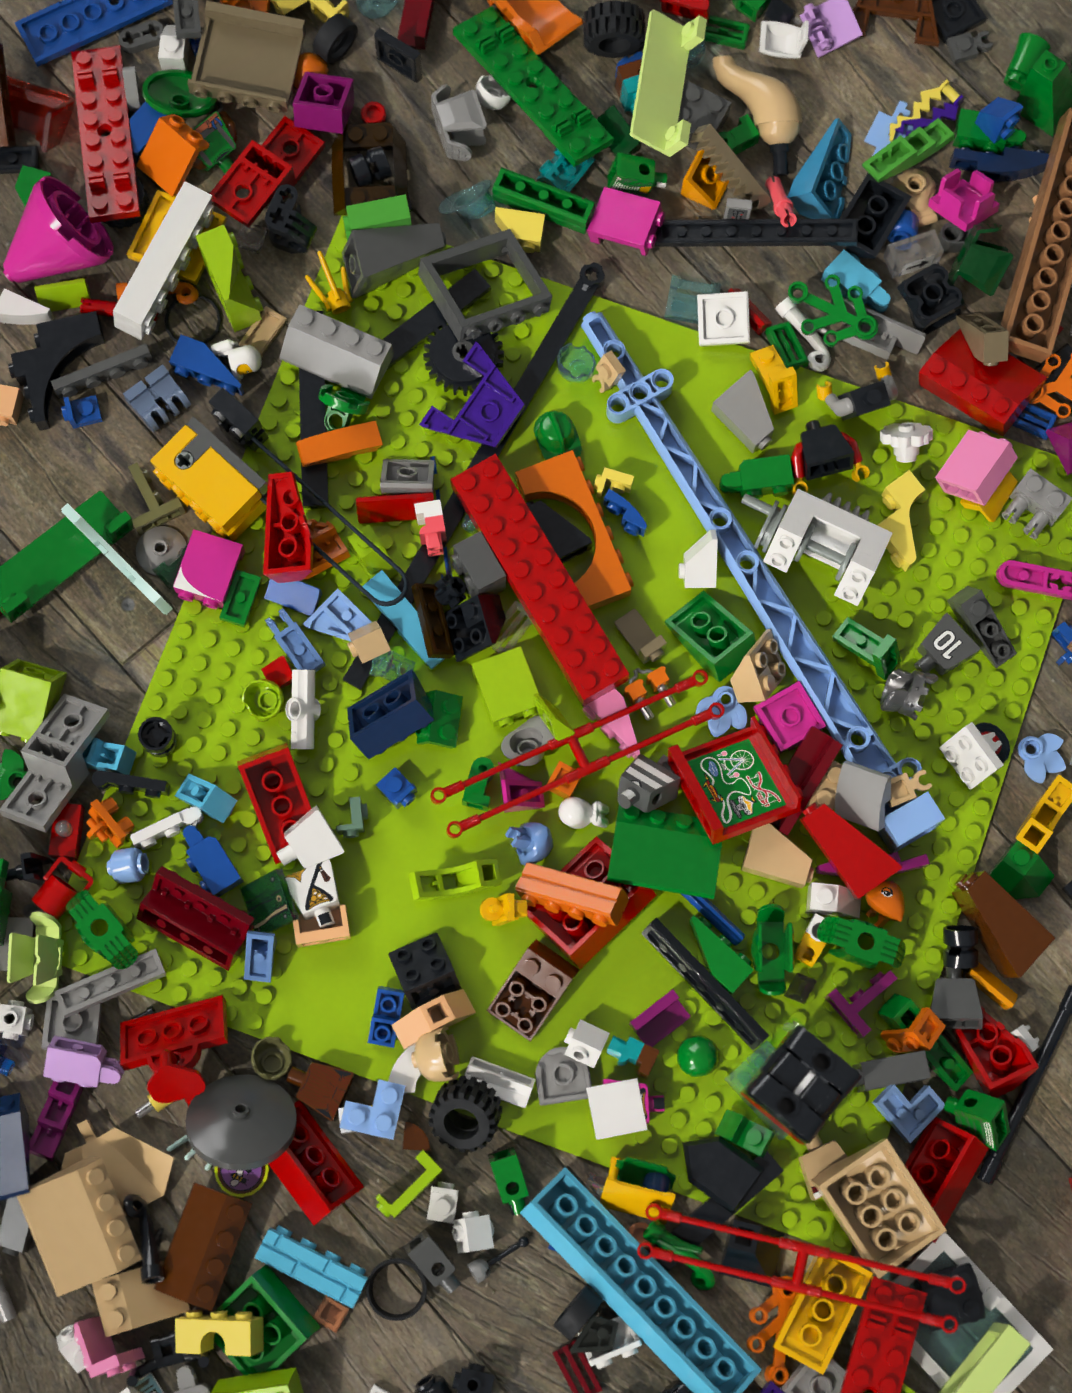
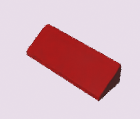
[356,492,434,524]

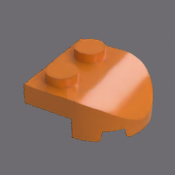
[304,519,351,581]

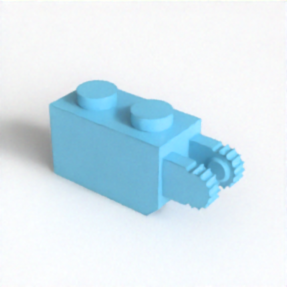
[821,250,891,313]

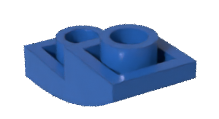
[603,489,647,537]
[367,986,405,1048]

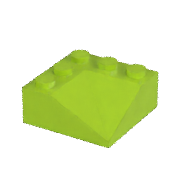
[196,224,264,333]

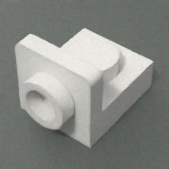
[427,1182,459,1224]

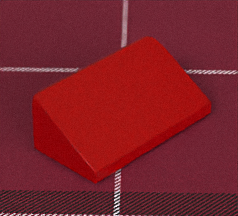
[728,288,772,335]

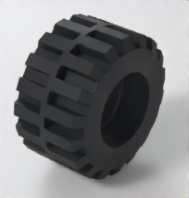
[583,1,645,58]
[428,1076,502,1152]

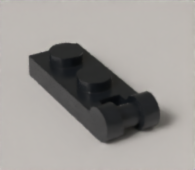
[92,771,170,799]

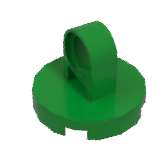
[318,384,370,431]

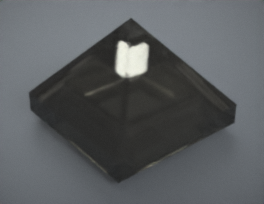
[784,973,817,1004]

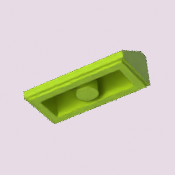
[34,278,90,312]
[534,693,575,741]

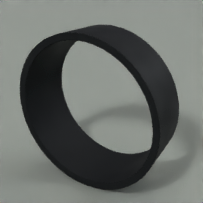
[366,1258,427,1321]

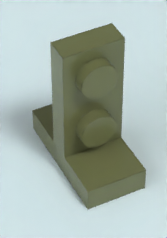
[128,463,186,536]

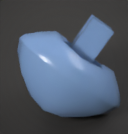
[505,822,553,866]

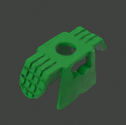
[66,890,138,970]
[751,904,795,995]
[817,916,906,969]

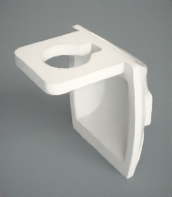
[759,20,809,59]

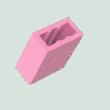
[935,430,1018,506]

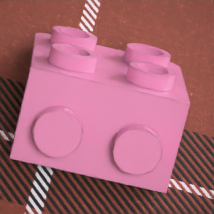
[74,1316,145,1378]

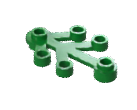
[788,274,878,347]

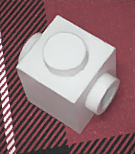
[564,1019,610,1068]
[452,1210,494,1253]

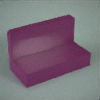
[629,989,690,1047]

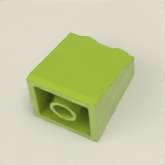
[0,659,67,743]

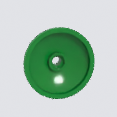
[142,69,217,119]

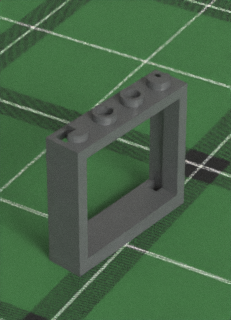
[418,229,552,343]

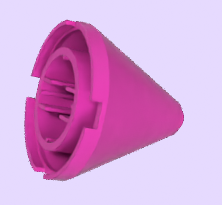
[3,176,114,283]

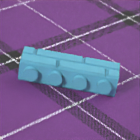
[255,1225,369,1309]

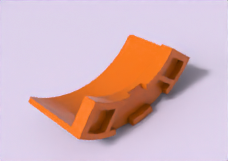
[487,0,583,55]

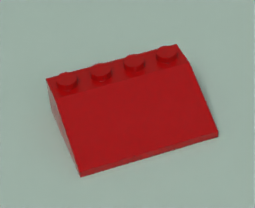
[919,329,1047,437]
[527,836,657,969]

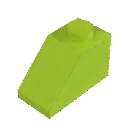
[347,524,398,580]

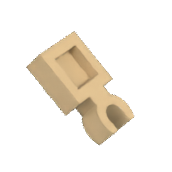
[592,351,626,393]
[888,770,932,808]

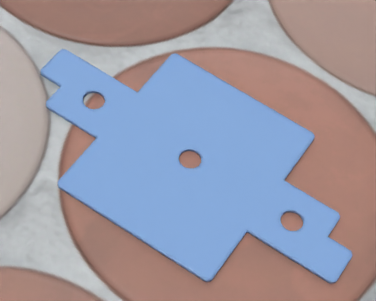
[864,101,913,156]

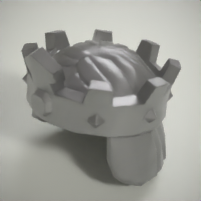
[880,669,938,720]

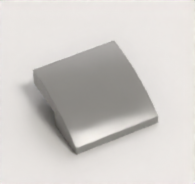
[834,760,891,831]

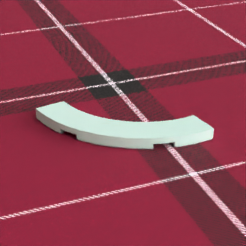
[61,503,173,615]

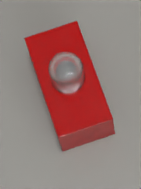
[48,803,85,860]

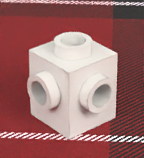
[0,1000,34,1040]

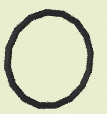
[164,294,222,344]

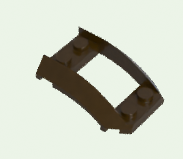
[332,122,409,216]

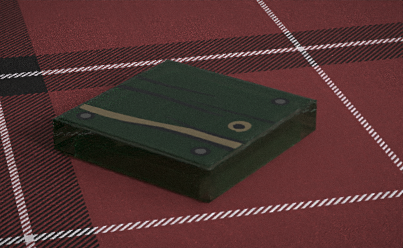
[240,868,299,933]

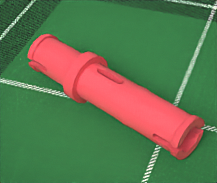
[765,176,797,227]

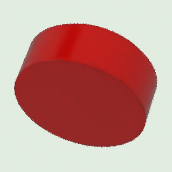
[361,101,386,123]

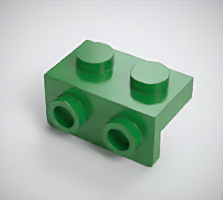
[416,690,463,749]

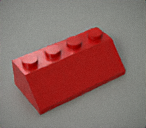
[269,1100,364,1226]
[905,1117,989,1243]

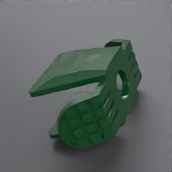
[949,223,1013,301]

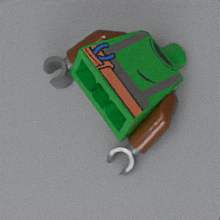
[192,102,238,174]

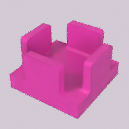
[928,168,1000,232]
[753,681,826,753]

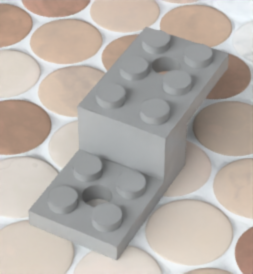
[0,694,110,833]

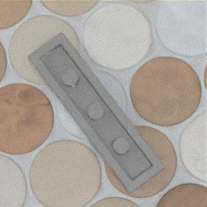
[54,949,167,1018]

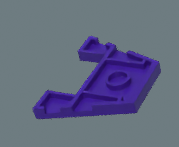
[419,342,526,448]

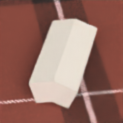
[465,1056,536,1109]

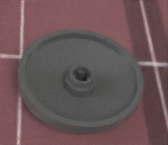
[186,1074,297,1171]

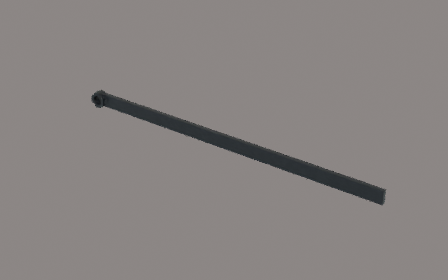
[342,262,605,691]

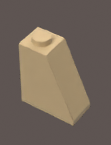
[741,823,815,889]

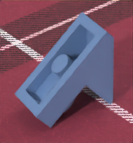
[244,931,277,983]

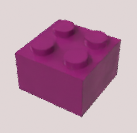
[293,72,355,134]

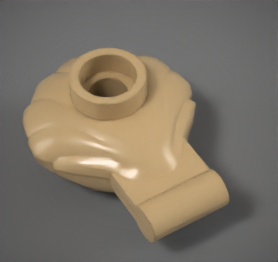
[890,168,938,227]

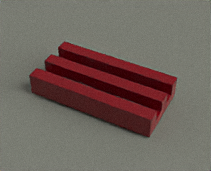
[552,1339,602,1393]

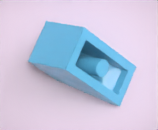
[175,773,237,823]

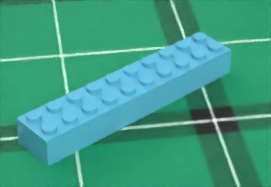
[520,1167,762,1393]

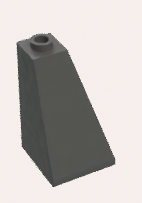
[342,223,446,298]

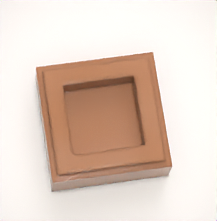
[313,1295,350,1333]

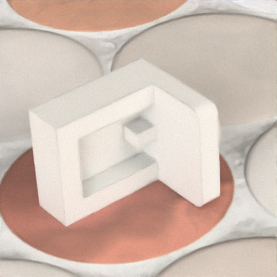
[56,1324,85,1374]

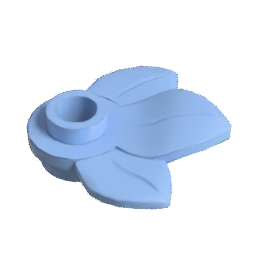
[695,686,747,737]
[1018,733,1066,784]

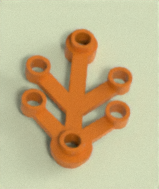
[1029,353,1072,419]
[746,1276,797,1387]

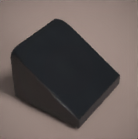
[763,0,795,24]

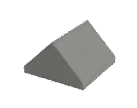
[380,459,434,496]

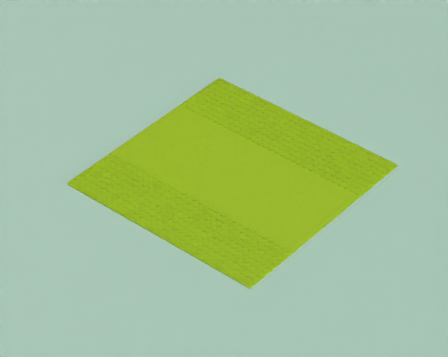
[56,215,1072,1255]

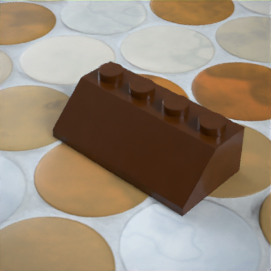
[154,1182,252,1311]

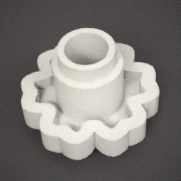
[880,422,933,463]

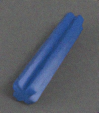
[681,894,745,946]

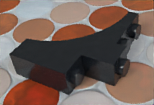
[8,311,105,431]

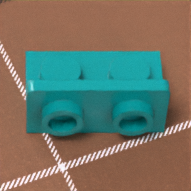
[536,148,595,193]

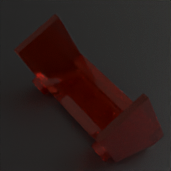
[7,76,75,153]

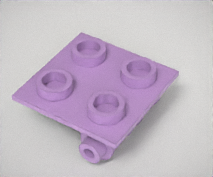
[800,0,863,58]

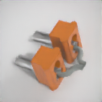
[623,666,677,720]

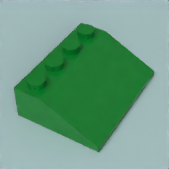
[607,805,722,899]

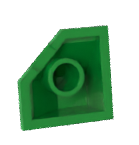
[989,840,1055,899]

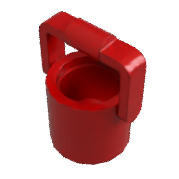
[31,856,93,920]

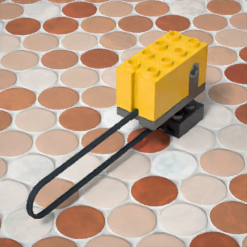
[150,387,409,607]

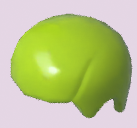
[242,679,284,720]

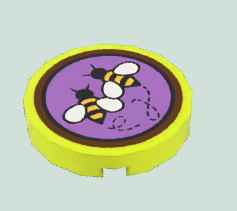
[214,1164,269,1197]

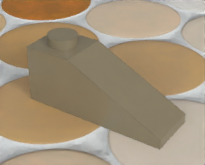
[956,313,1009,366]

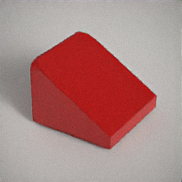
[261,655,292,689]

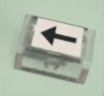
[883,229,944,279]

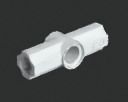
[285,670,321,749]

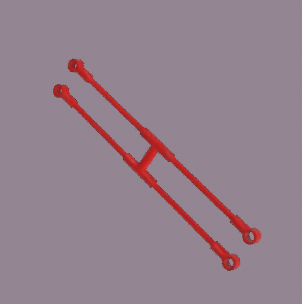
[430,670,725,839]
[637,1203,966,1333]

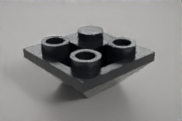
[444,594,506,662]
[718,1219,785,1288]

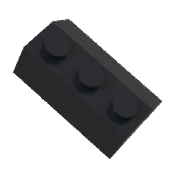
[830,173,912,259]

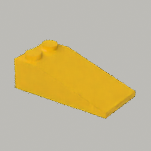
[773,1246,873,1375]

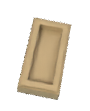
[239,306,287,357]

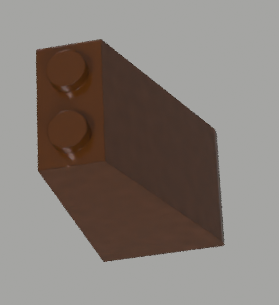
[952,871,1055,978]

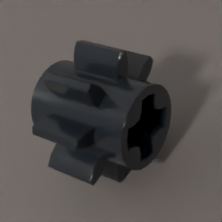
[434,574,467,608]

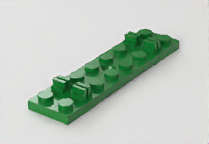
[453,6,614,167]

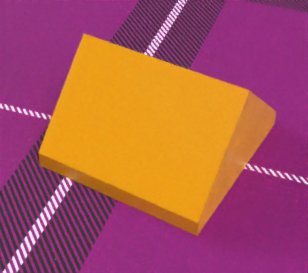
[680,150,729,209]

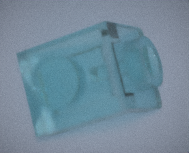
[369,651,416,681]

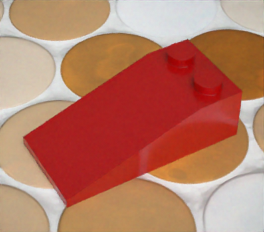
[237,743,312,864]

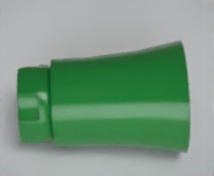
[1004,33,1051,92]

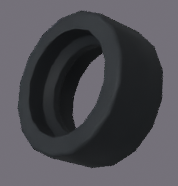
[313,13,358,64]
[553,1286,603,1340]

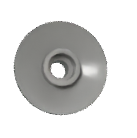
[136,526,187,576]

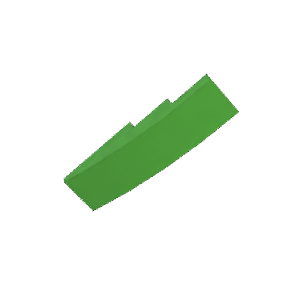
[862,118,955,183]

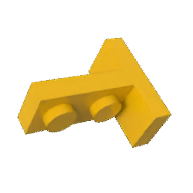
[750,345,798,415]

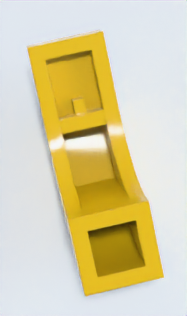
[1015,774,1072,854]

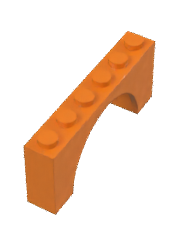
[515,450,634,611]

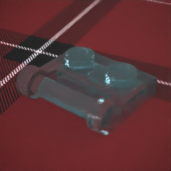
[664,275,721,324]

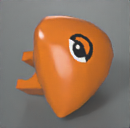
[865,880,905,928]

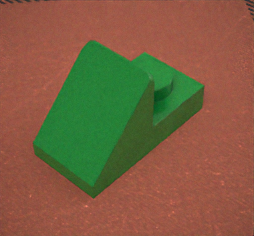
[715,1110,775,1158]

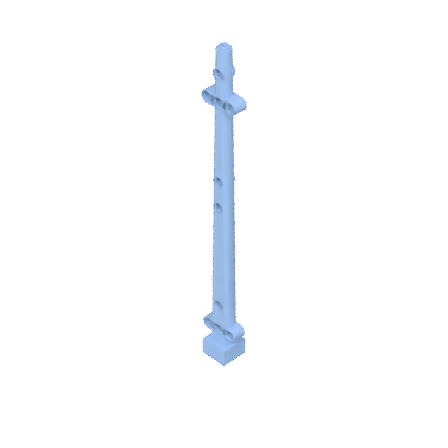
[581,311,945,854]

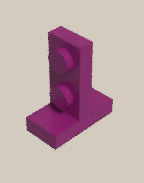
[824,970,898,1039]

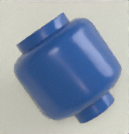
[887,209,919,247]

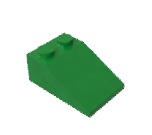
[664,590,756,682]

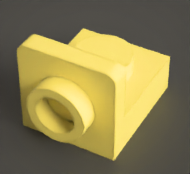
[310,0,349,23]
[593,467,634,499]

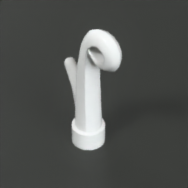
[775,297,831,371]

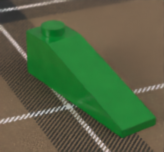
[877,993,973,1092]

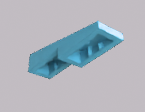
[362,570,445,670]

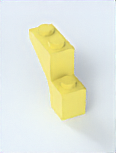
[877,470,925,572]

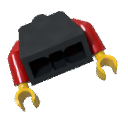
[791,420,870,495]

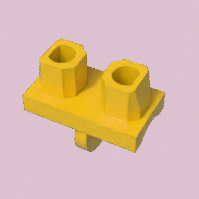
[480,893,527,926]

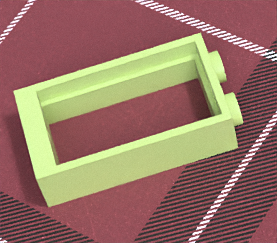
[938,1322,1031,1393]

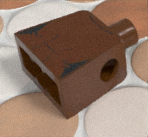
[286,1062,355,1122]

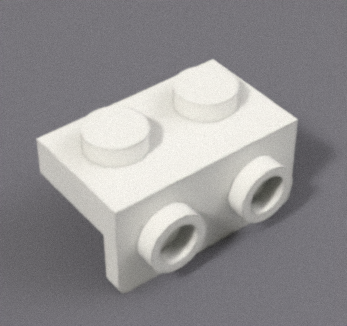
[578,1316,642,1369]

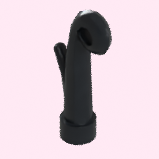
[123,1194,164,1284]

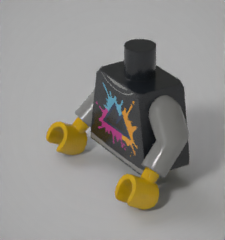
[816,362,898,421]

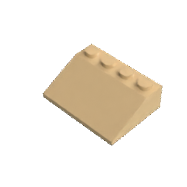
[811,1138,947,1278]
[17,1156,142,1296]

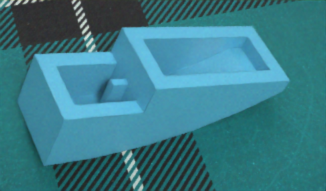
[82,738,137,775]

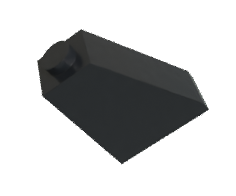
[526,500,592,564]

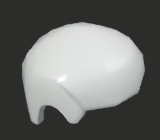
[475,75,511,110]

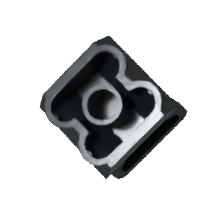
[897,263,966,335]

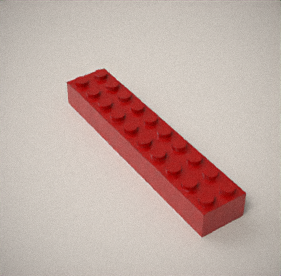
[450,454,629,707]

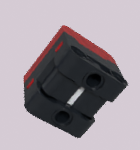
[740,1025,862,1145]

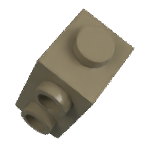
[615,609,667,664]

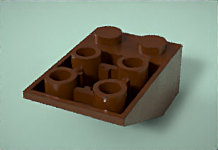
[486,939,580,1042]

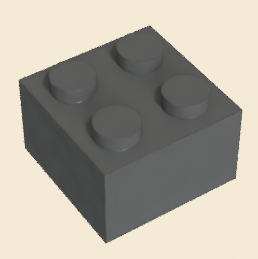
[678,81,731,151]
[451,531,506,598]

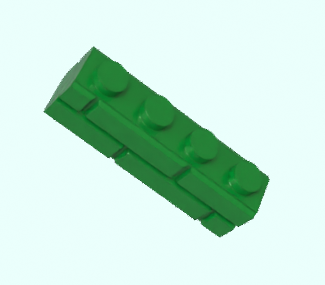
[492,168,595,234]

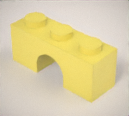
[175,1310,264,1356]

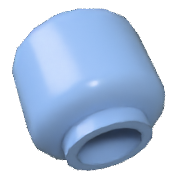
[107,847,149,884]

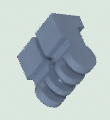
[123,364,191,432]

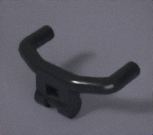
[127,1330,211,1387]

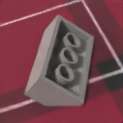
[279,304,393,399]

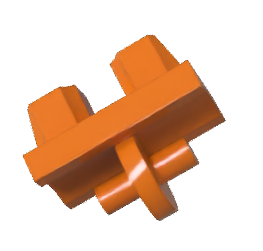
[86,797,134,849]

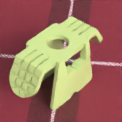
[7,912,64,1004]

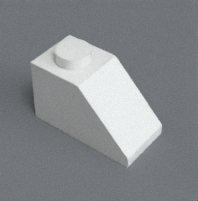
[158,25,190,71]
[678,530,718,588]
[806,882,861,919]

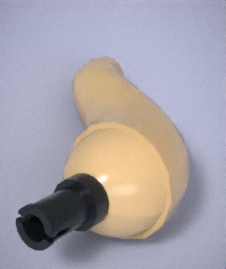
[713,56,803,176]

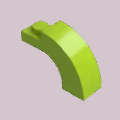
[408,858,502,901]

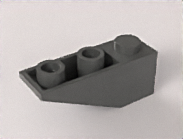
[947,586,1017,668]

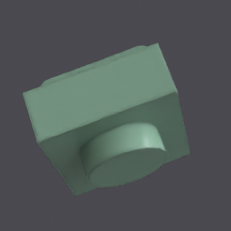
[336,797,368,838]

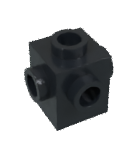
[452,1362,495,1393]

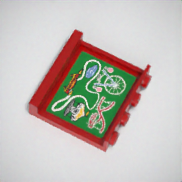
[668,716,803,845]

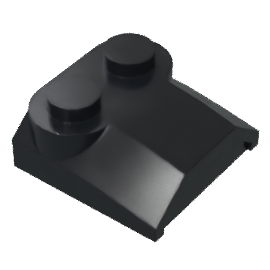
[916,1263,986,1332]

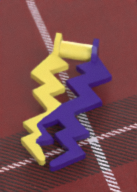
[889,80,964,142]

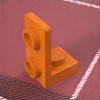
[880,1007,946,1053]

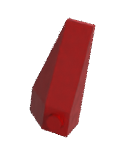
[263,472,314,583]
[951,1006,1039,1098]

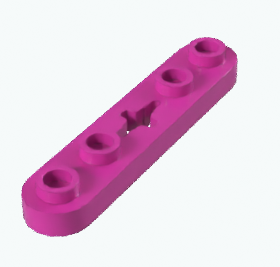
[996,560,1072,600]

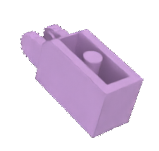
[43,1036,125,1088]

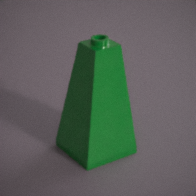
[1016,50,1072,137]

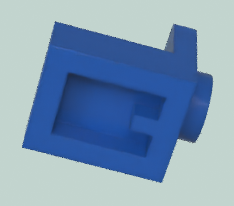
[61,395,103,429]
[376,767,417,809]

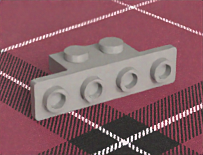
[826,298,926,360]

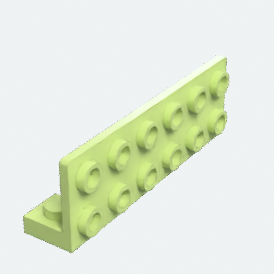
[630,9,707,157]

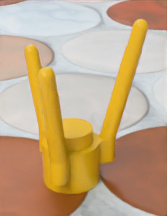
[305,251,353,314]

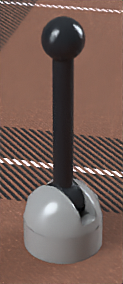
[467,1236,529,1284]

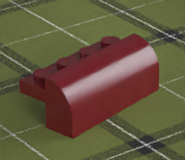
[136,866,255,971]

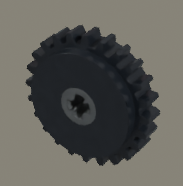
[423,316,504,396]

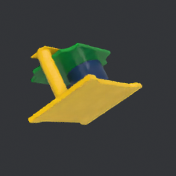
[599,1156,676,1225]

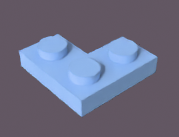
[339,1080,405,1140]
[872,1085,945,1143]

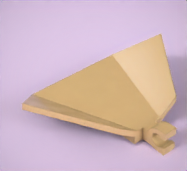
[61,1119,174,1216]

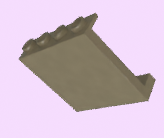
[187,1,306,113]

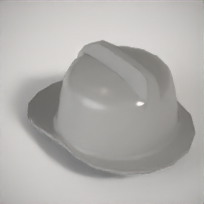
[501,715,554,766]

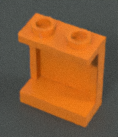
[136,114,210,197]

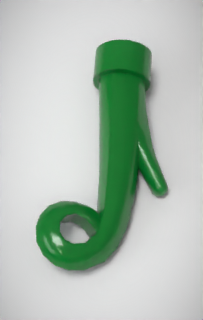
[642,1220,715,1291]

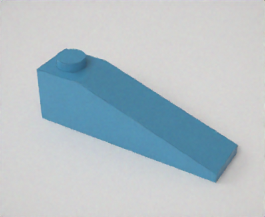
[787,118,852,219]

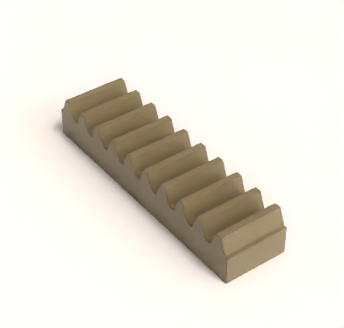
[690,123,772,211]

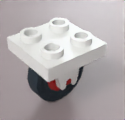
[939,722,1010,790]

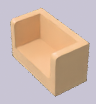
[292,904,351,948]

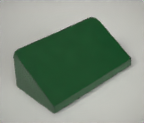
[597,105,641,157]

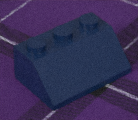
[347,669,434,759]

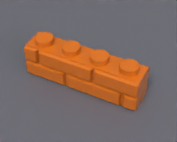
[515,862,628,927]

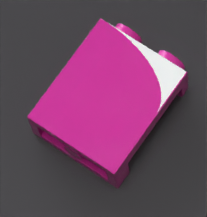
[173,529,245,609]

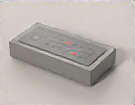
[722,198,752,220]

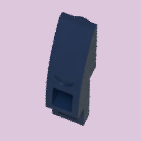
[949,146,1049,182]

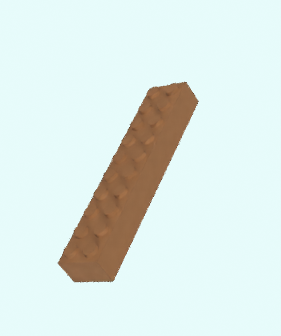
[1000,108,1072,363]

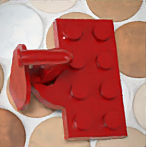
[120,995,228,1107]

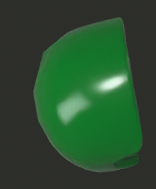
[677,1036,720,1077]

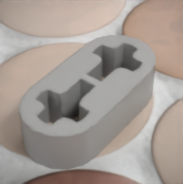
[122,66,142,112]

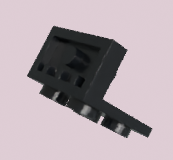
[388,933,462,1011]

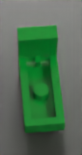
[832,617,901,680]

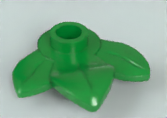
[0,749,27,801]

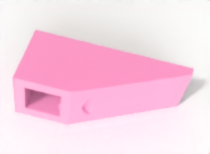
[582,689,640,759]

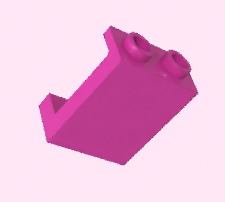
[587,187,665,256]

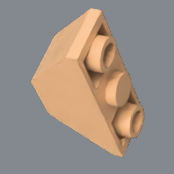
[392,989,476,1050]

